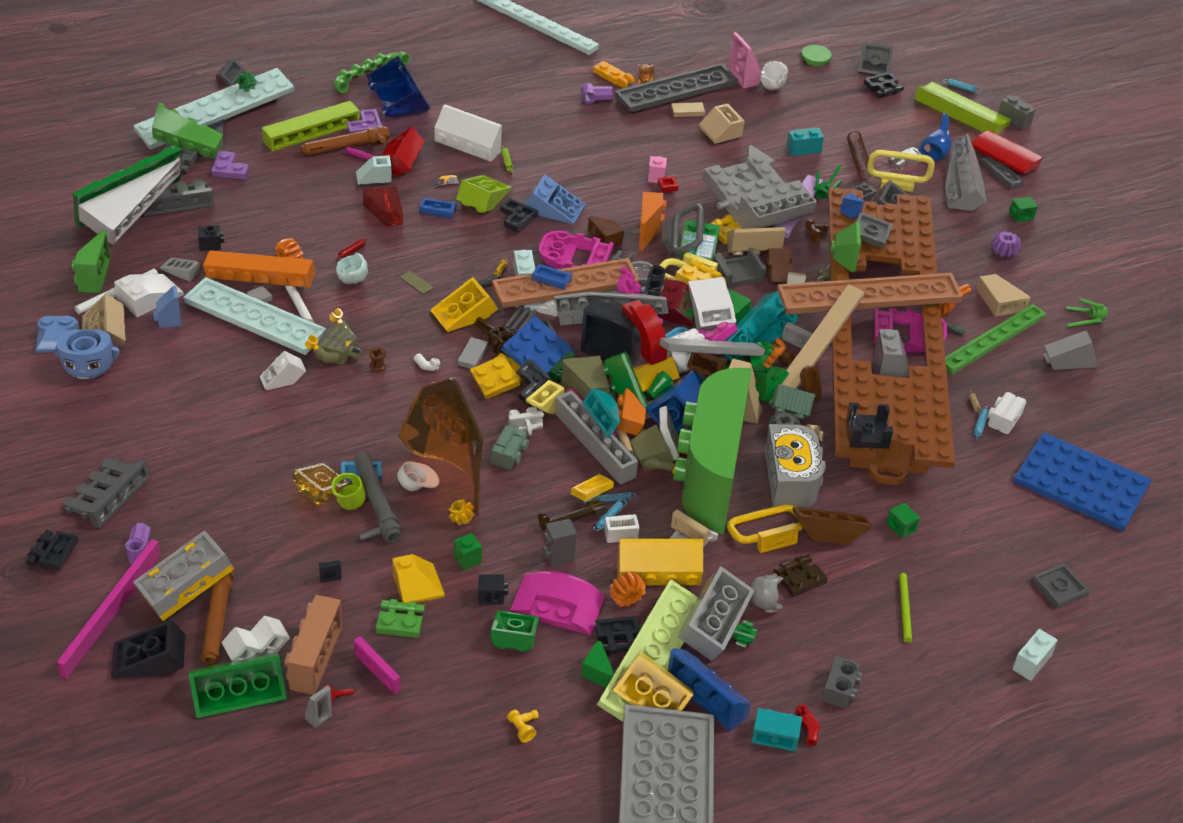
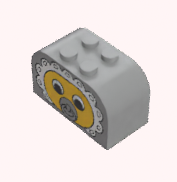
[764,424,826,508]

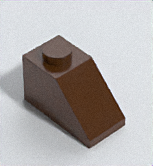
[588,216,624,247]

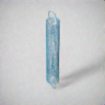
[578,493,636,503]

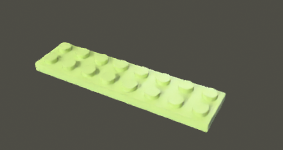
[596,579,698,722]

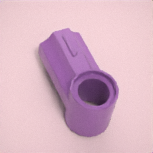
[581,83,613,104]
[126,523,151,565]

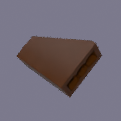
[687,352,729,376]

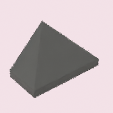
[216,58,244,87]

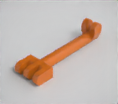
[763,338,787,368]

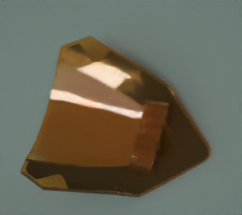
[398,377,484,516]

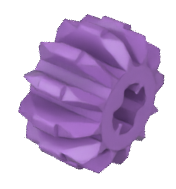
[991,231,1021,258]

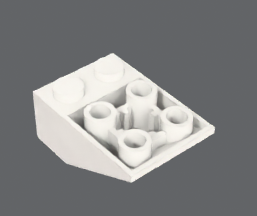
[688,277,736,331]

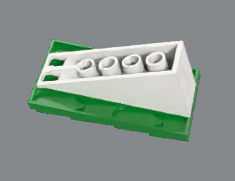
[73,146,182,245]

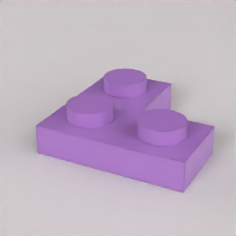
[347,109,382,134]
[211,151,249,180]

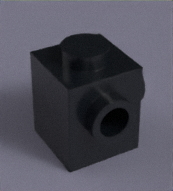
[198,225,224,251]

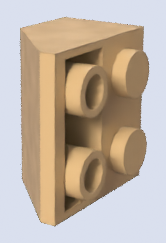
[699,104,744,144]

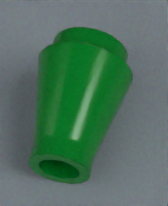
[646,371,673,399]

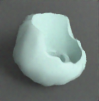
[336,252,368,285]

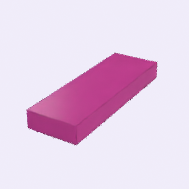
[354,636,401,695]

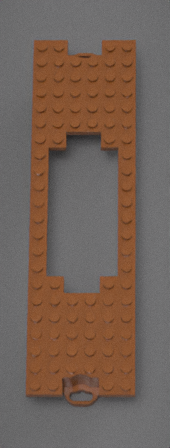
[828,188,955,485]

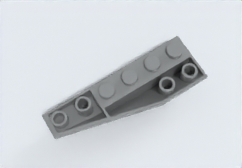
[945,134,987,211]
[554,292,668,326]

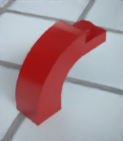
[622,300,667,365]

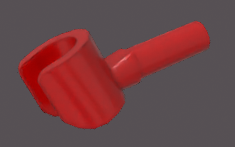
[321,685,354,703]

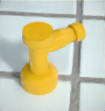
[507,710,539,743]

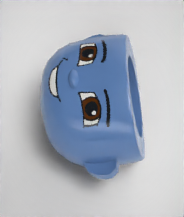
[54,329,120,380]

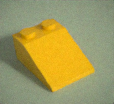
[430,277,498,332]

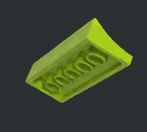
[915,82,1011,134]

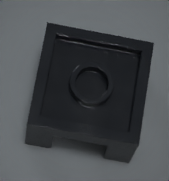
[846,402,893,449]

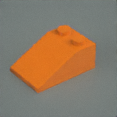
[639,192,666,251]

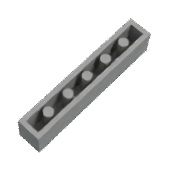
[555,390,638,485]

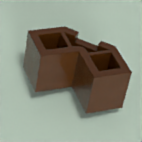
[766,248,795,284]

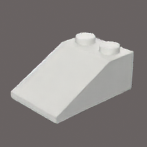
[114,274,184,317]

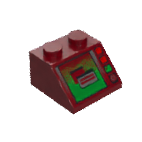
[658,278,695,326]

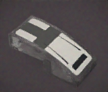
[888,147,923,171]

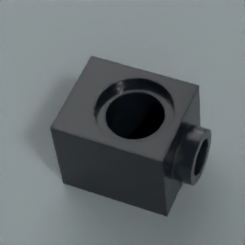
[478,574,508,604]

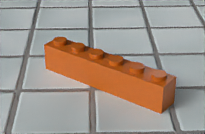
[203,251,316,288]

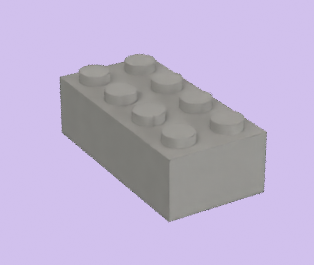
[677,566,754,661]

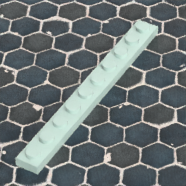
[477,0,599,55]

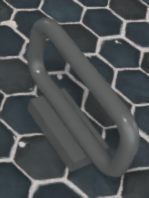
[662,204,704,254]

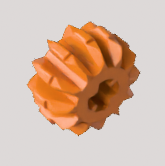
[275,238,303,259]
[609,572,646,608]

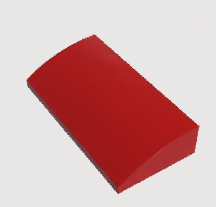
[971,130,1043,174]

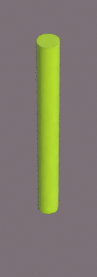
[899,573,912,643]

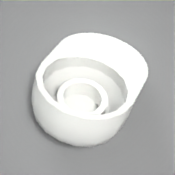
[397,462,439,491]

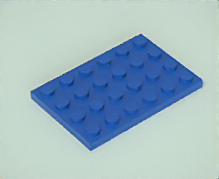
[1013,432,1152,532]

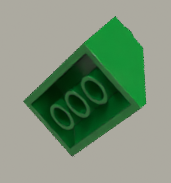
[187,652,287,718]

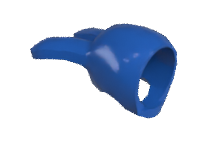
[919,113,952,161]

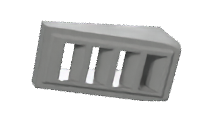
[160,257,201,282]
[305,685,332,728]

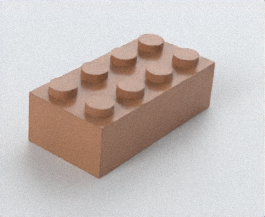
[285,595,342,695]

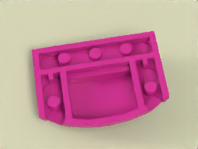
[509,571,605,636]

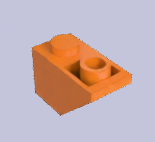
[616,388,646,436]

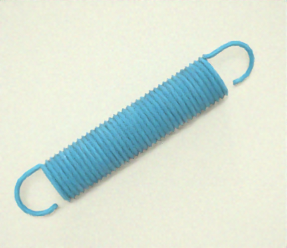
[943,79,981,93]
[973,406,989,440]
[593,500,627,531]

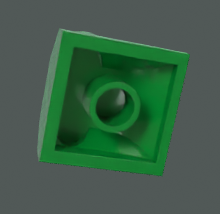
[490,610,539,652]

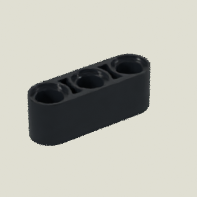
[644,265,665,296]

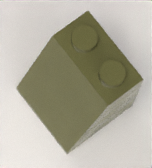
[561,356,610,399]

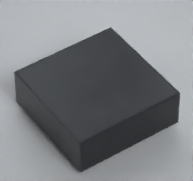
[319,560,342,582]

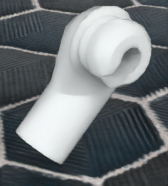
[414,354,440,371]

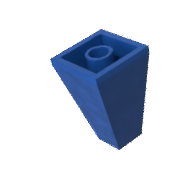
[645,370,704,432]

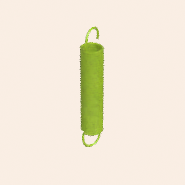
[501,146,513,173]

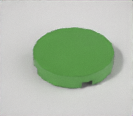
[801,45,832,66]

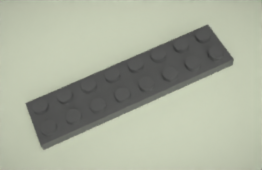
[615,63,738,113]

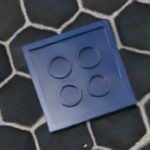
[501,316,577,376]

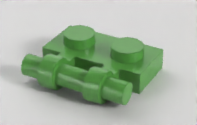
[376,599,425,638]

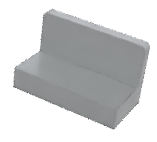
[782,322,813,348]

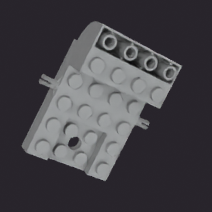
[702,154,817,229]

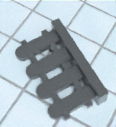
[143,179,214,217]
[63,458,150,528]

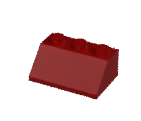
[381,126,425,176]

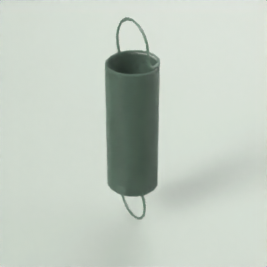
[947,323,969,335]

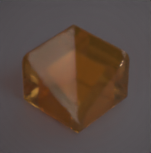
[638,64,655,84]

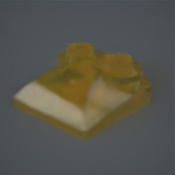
[293,463,350,504]

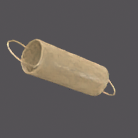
[968,391,981,412]

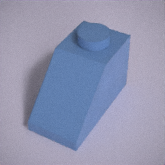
[153,286,182,328]

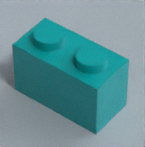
[786,128,824,156]
[751,708,802,752]

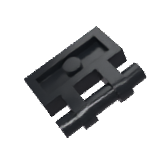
[864,72,904,98]
[26,530,78,571]
[594,616,640,655]

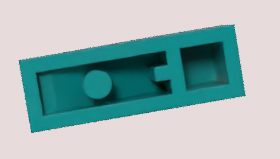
[582,388,620,437]

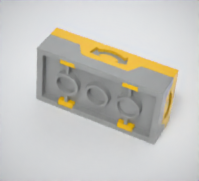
[133,531,234,621]

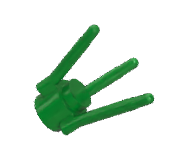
[813,164,842,199]

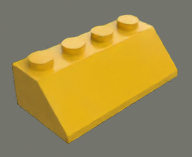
[617,539,703,586]

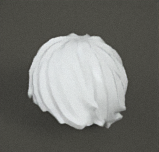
[760,61,788,90]

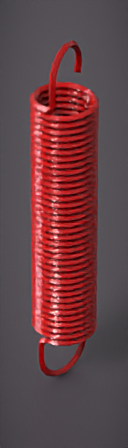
[335,238,369,260]

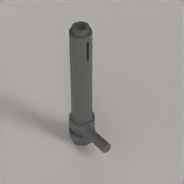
[354,452,402,543]

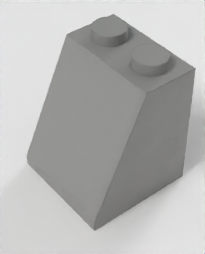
[872,329,910,378]

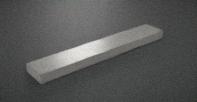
[659,338,765,356]

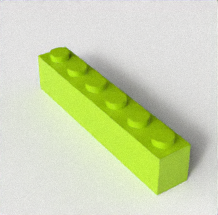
[262,101,360,151]

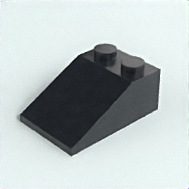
[111,619,186,678]

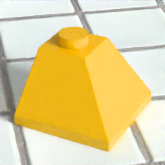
[392,554,445,603]

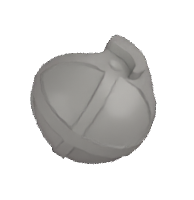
[750,573,783,612]

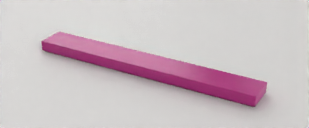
[57,539,161,678]

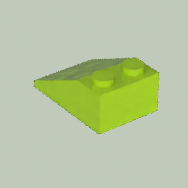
[456,175,512,213]

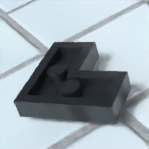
[500,198,538,233]
[516,358,557,407]

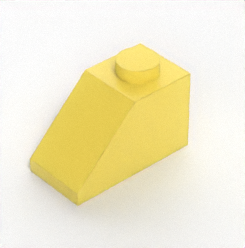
[526,380,564,415]

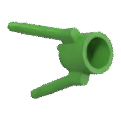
[1065,299,1107,328]

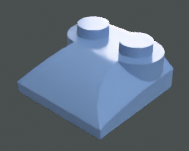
[36,316,79,353]

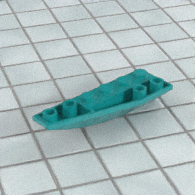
[723,291,799,363]

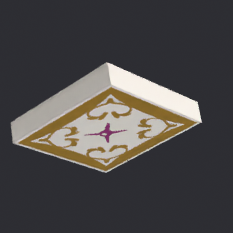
[659,406,679,460]

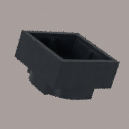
[580,298,641,366]

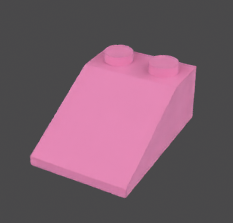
[729,32,761,88]

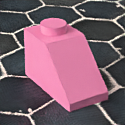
[648,156,667,183]

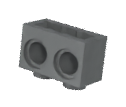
[822,656,863,709]

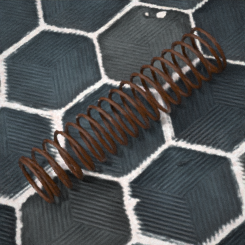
[847,131,872,179]

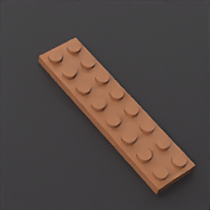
[492,258,640,308]

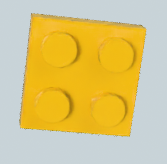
[470,355,520,400]

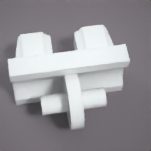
[508,407,544,437]

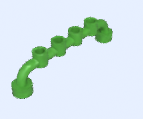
[334,52,410,94]

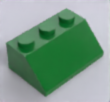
[603,351,648,408]

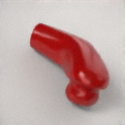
[794,705,820,746]

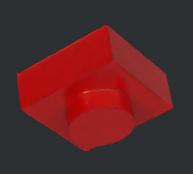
[657,176,679,193]

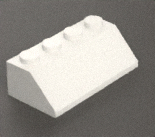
[435,105,502,162]

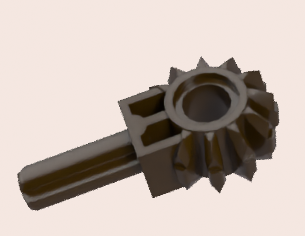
[474,317,516,357]

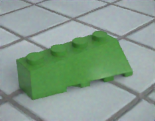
[152,102,223,159]

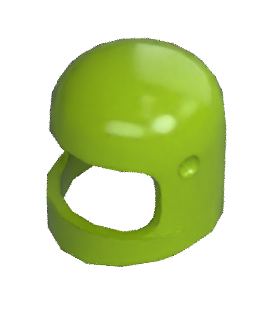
[332,473,366,510]

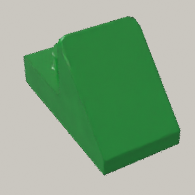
[754,366,789,403]

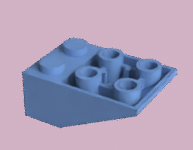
[524,174,585,224]

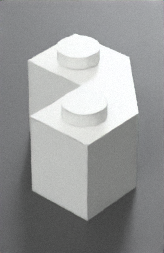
[222,616,290,661]

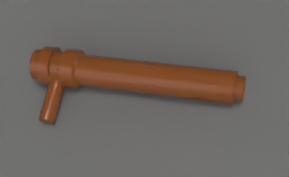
[301,126,390,156]
[201,571,234,665]

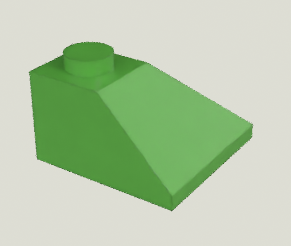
[830,222,861,272]

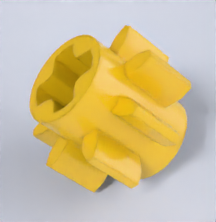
[449,499,475,525]

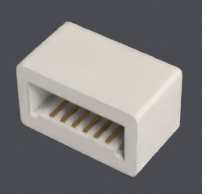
[604,514,639,543]

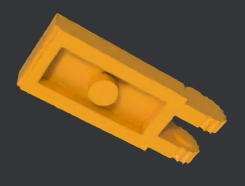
[593,61,635,88]

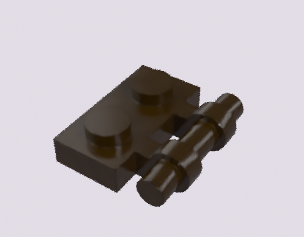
[774,554,828,598]

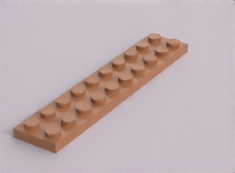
[777,273,963,314]

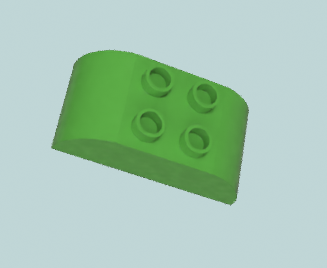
[673,368,752,535]

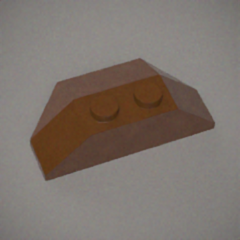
[792,507,873,545]

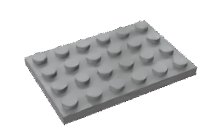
[618,704,714,823]

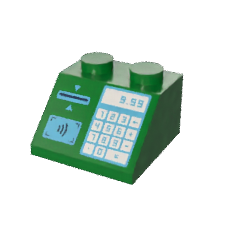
[679,220,720,261]

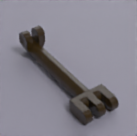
[538,499,608,531]

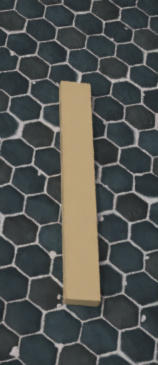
[768,284,865,405]

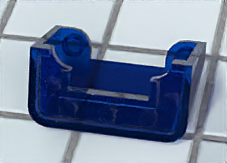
[366,56,431,118]

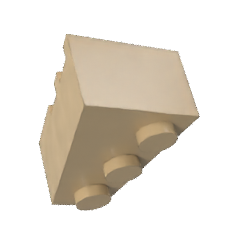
[729,359,763,424]

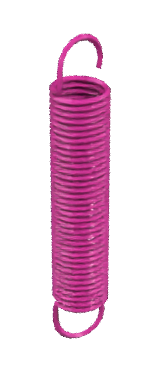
[341,147,376,161]

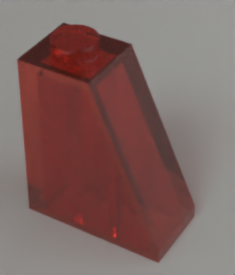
[362,186,403,226]

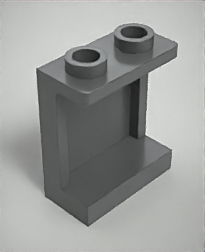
[712,248,766,289]

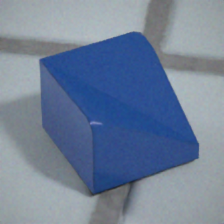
[840,193,864,219]

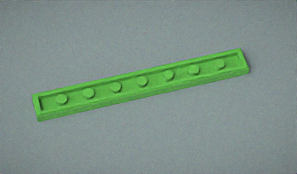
[945,304,1046,375]

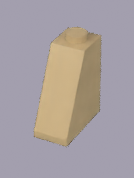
[976,274,1030,317]

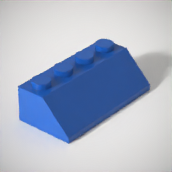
[668,648,751,732]

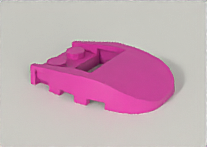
[539,231,614,269]
[873,308,947,353]

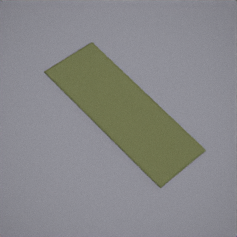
[399,271,434,294]

